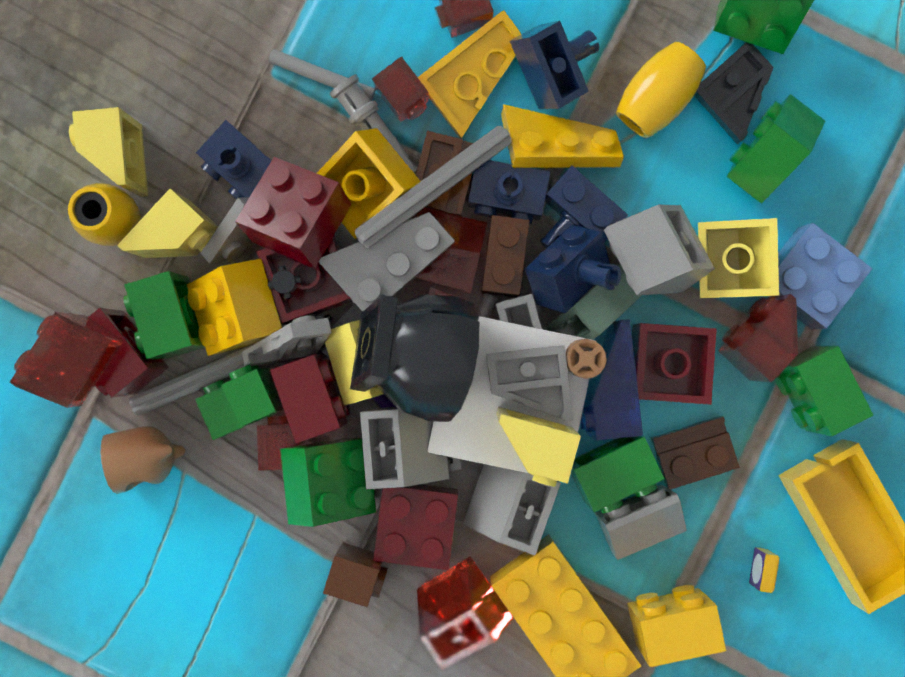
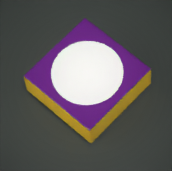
[749,547,780,593]

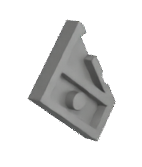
[242,316,331,366]
[486,345,573,421]

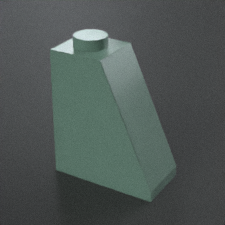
[546,263,642,340]

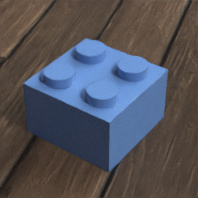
[768,222,873,330]

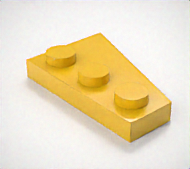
[416,10,521,139]
[501,104,624,168]

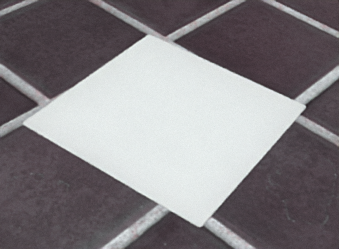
[428,316,597,473]

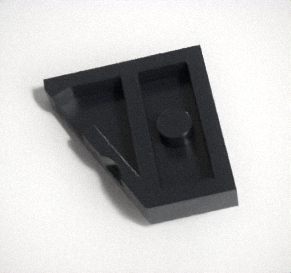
[694,42,774,145]

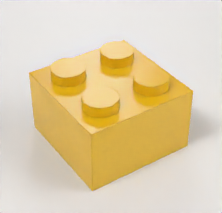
[317,128,421,239]
[187,259,282,356]
[627,585,727,667]

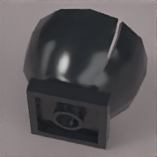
[350,295,480,422]

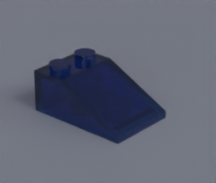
[579,319,643,441]

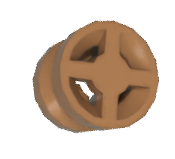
[565,339,607,379]

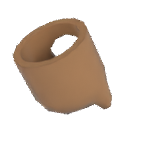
[100,426,186,494]

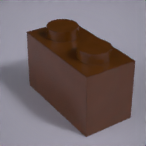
[481,215,530,297]
[323,542,388,608]

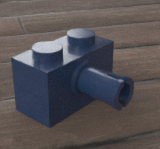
[510,21,599,109]
[196,120,271,199]
[468,160,550,224]
[540,165,628,248]
[525,225,621,313]

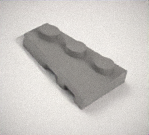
[319,212,455,312]

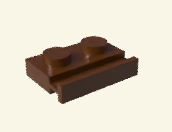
[416,131,473,217]
[651,416,740,490]

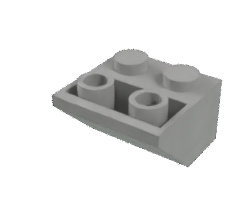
[604,204,715,295]
[360,407,450,489]
[463,464,561,555]
[595,484,687,560]

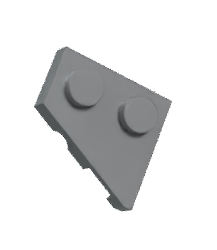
[200,197,252,264]

